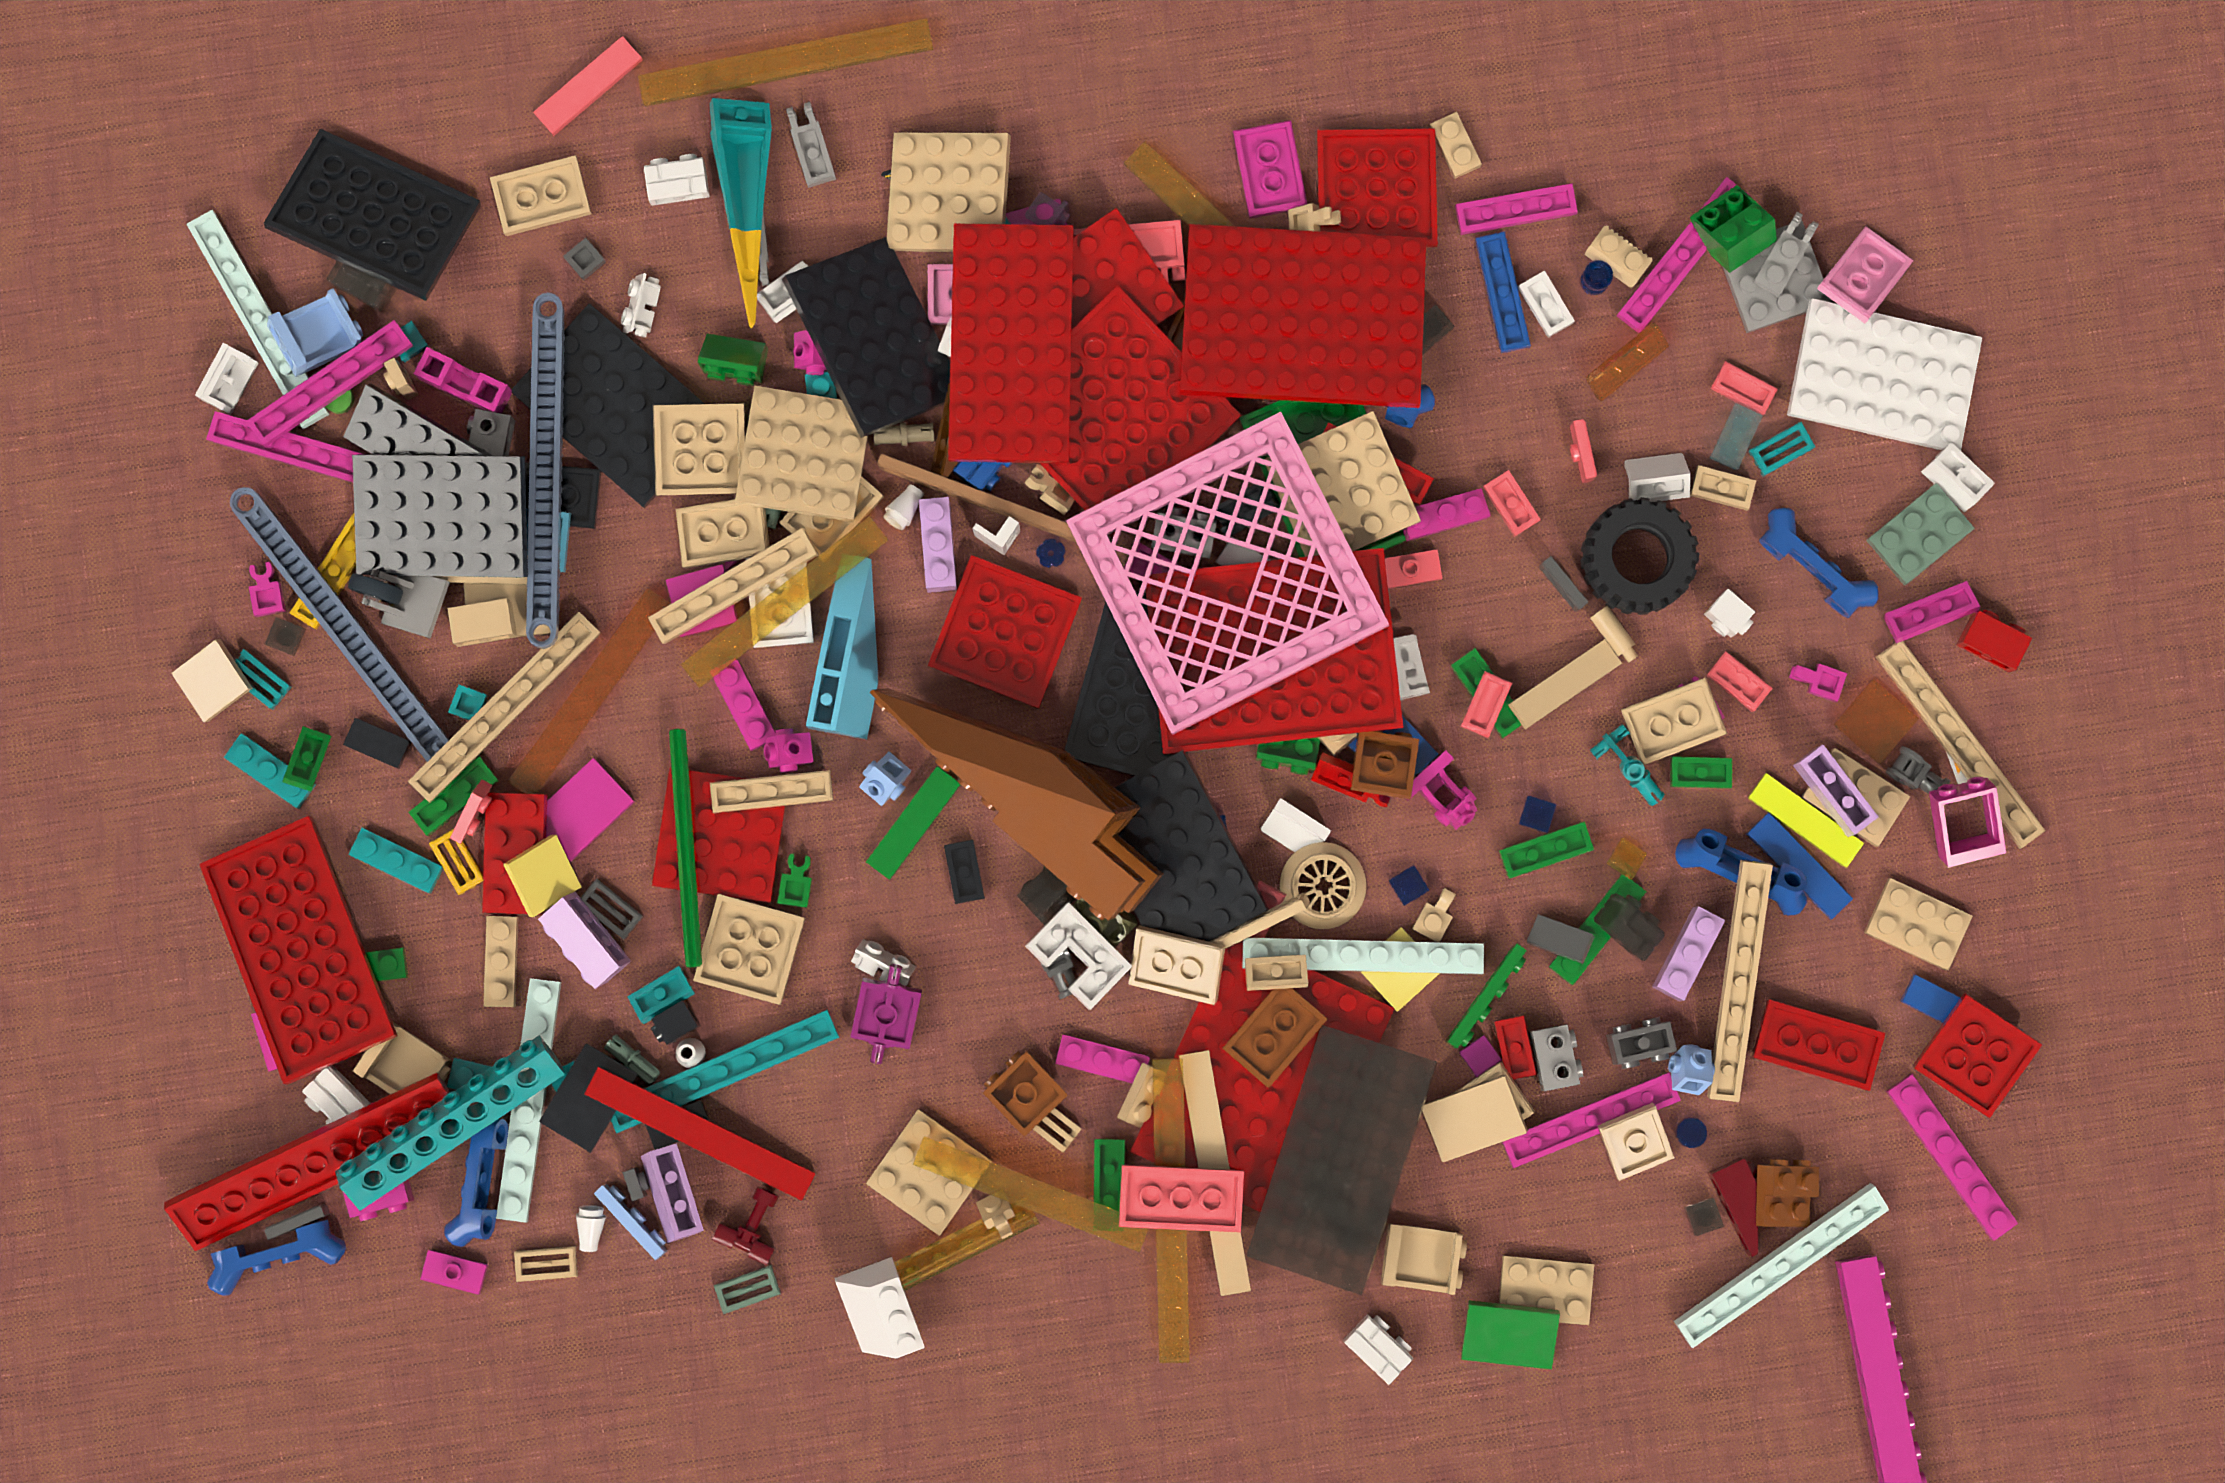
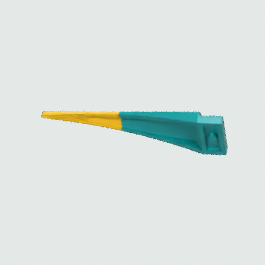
[709,98,772,329]

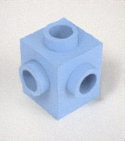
[859,752,912,806]
[1668,1044,1715,1095]

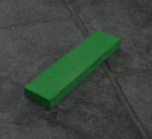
[866,766,961,880]

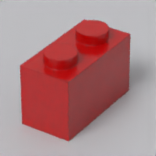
[1956,610,2032,673]

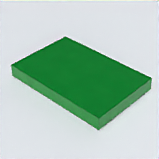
[1461,1300,1560,1370]

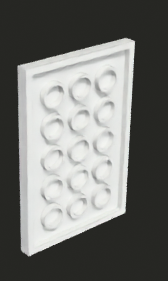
[1787,298,1982,451]

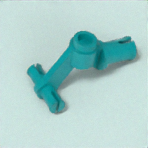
[1590,724,1665,806]

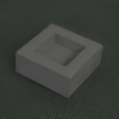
[563,238,606,281]
[622,1167,650,1201]

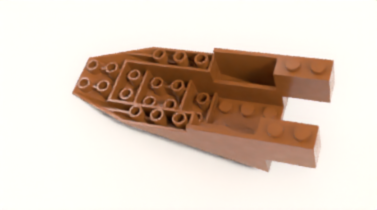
[869,688,1164,921]

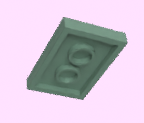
[1866,483,1975,586]

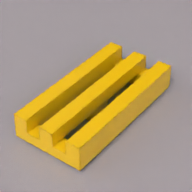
[429,828,483,895]

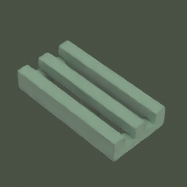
[714,1265,781,1314]

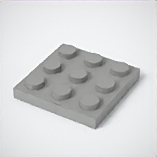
[1723,220,1832,333]

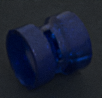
[1580,260,1613,295]

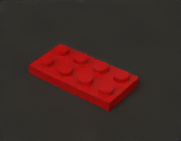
[482,793,548,915]
[1752,1000,1886,1091]

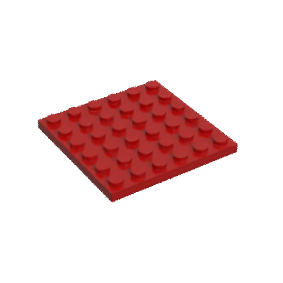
[1040,285,1241,539]

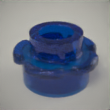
[1036,538,1066,568]

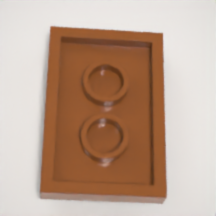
[1222,988,1327,1088]

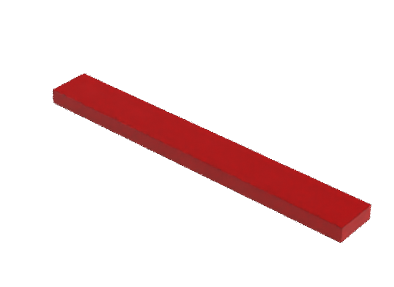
[584,1066,815,1201]

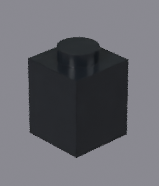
[651,1000,701,1045]

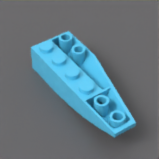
[806,553,879,740]

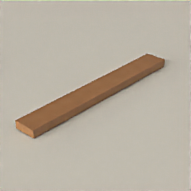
[877,454,1077,543]

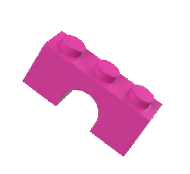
[414,347,512,414]

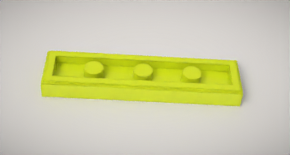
[1748,773,1864,868]

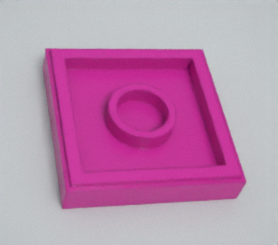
[666,564,739,638]

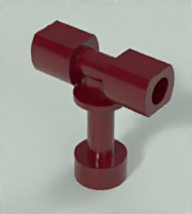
[712,1186,779,1266]

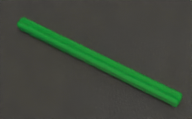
[669,728,702,968]

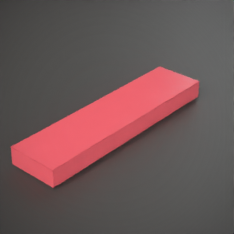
[533,36,643,136]

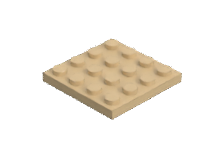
[887,133,1011,252]
[735,386,868,522]
[1264,411,1421,557]

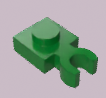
[778,854,813,908]

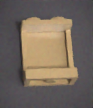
[353,1021,452,1094]
[1380,1223,1467,1295]

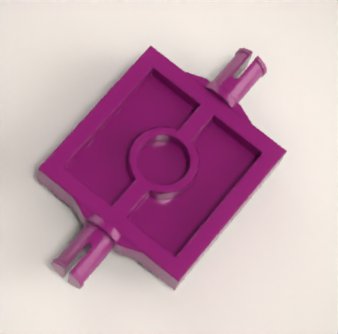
[850,964,922,1064]

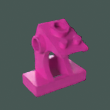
[1406,750,1477,830]

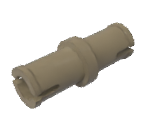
[874,422,934,446]

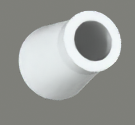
[883,484,924,530]
[676,1038,706,1068]
[576,1205,606,1252]

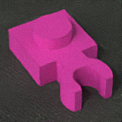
[249,562,286,617]

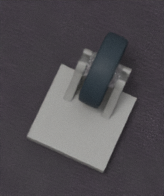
[348,569,450,639]

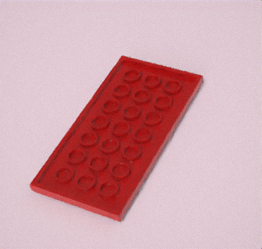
[948,223,1074,463]
[199,816,398,1085]

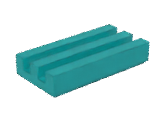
[1748,422,1816,477]
[235,649,292,710]

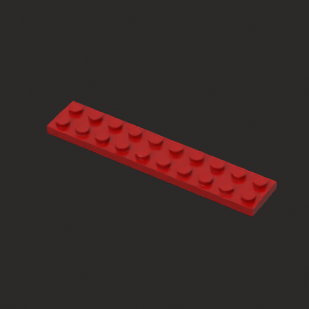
[164,1073,453,1251]

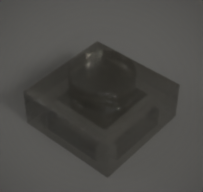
[265,617,306,657]
[1684,1197,1724,1236]

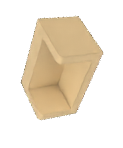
[447,598,517,647]

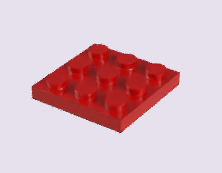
[1913,993,2042,1118]

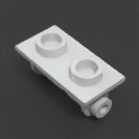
[621,273,661,337]
[851,939,916,986]

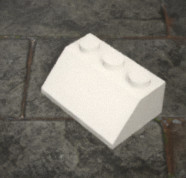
[834,1257,925,1358]

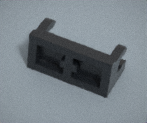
[1215,481,1281,537]

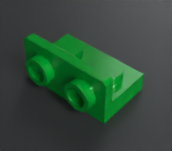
[1255,737,1320,775]

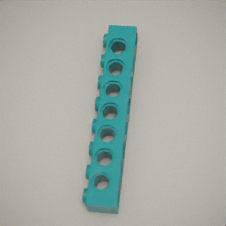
[335,1035,565,1211]

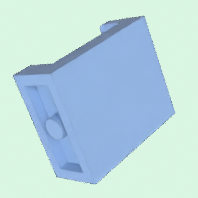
[267,288,363,377]

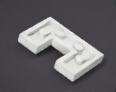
[1025,902,1132,1010]

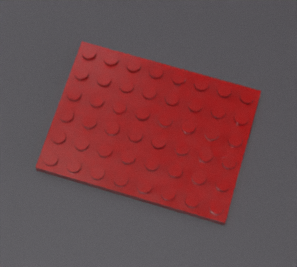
[1180,224,1427,408]
[1144,548,1403,754]
[1130,940,1394,1228]

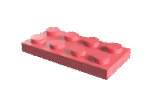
[1118,1164,1244,1232]

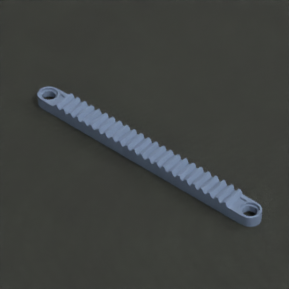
[526,293,565,649]
[230,487,449,762]

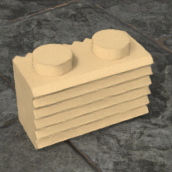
[1584,226,1652,289]

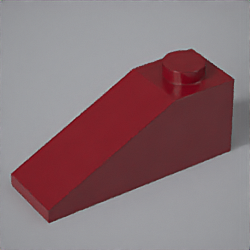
[1707,1157,1758,1257]

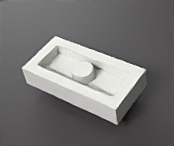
[1518,271,1575,338]

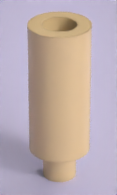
[1590,605,1638,663]

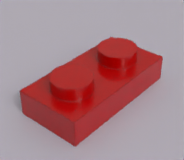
[1495,1015,1538,1080]

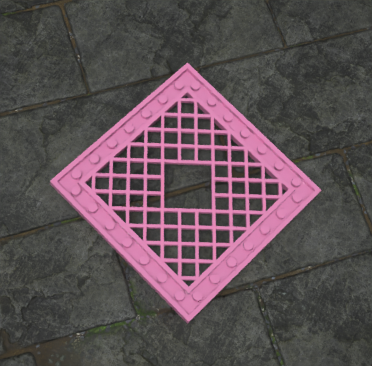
[1066,412,1389,734]

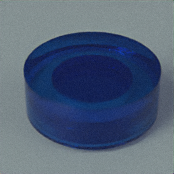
[1675,1118,1707,1148]

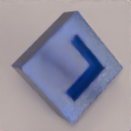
[1518,795,1557,833]
[1388,865,1430,906]

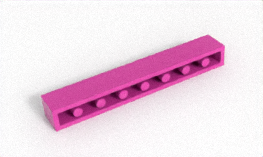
[1835,1255,1927,1483]

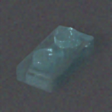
[1710,403,1763,470]

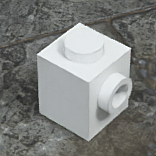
[1704,589,1755,637]

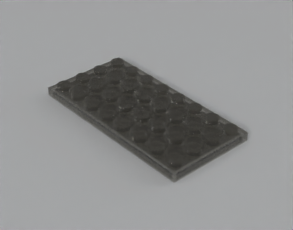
[1247,1025,1438,1295]

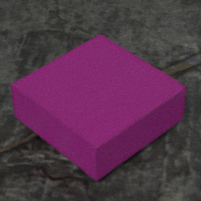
[1459,1035,1501,1077]

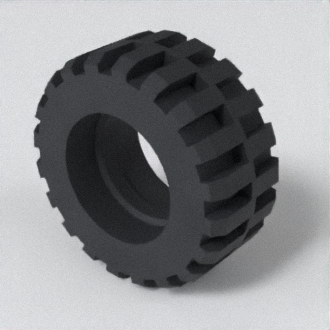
[1580,497,1699,615]

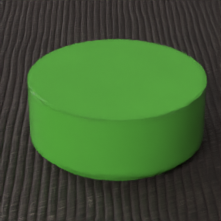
[325,390,354,414]

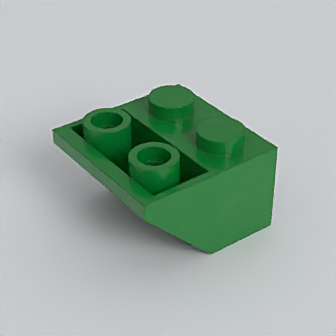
[1690,185,1777,273]
[697,333,768,386]

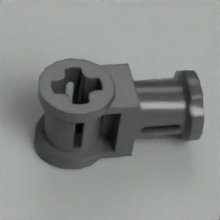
[1885,746,1950,794]
[1040,948,1076,1000]

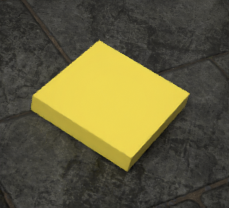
[503,835,581,917]
[1360,927,1440,1012]

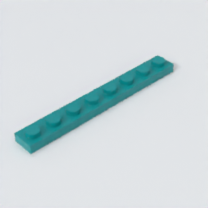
[611,1010,840,1134]

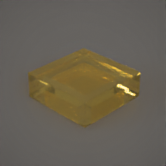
[1606,838,1647,880]

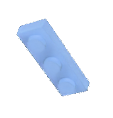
[594,1184,668,1260]

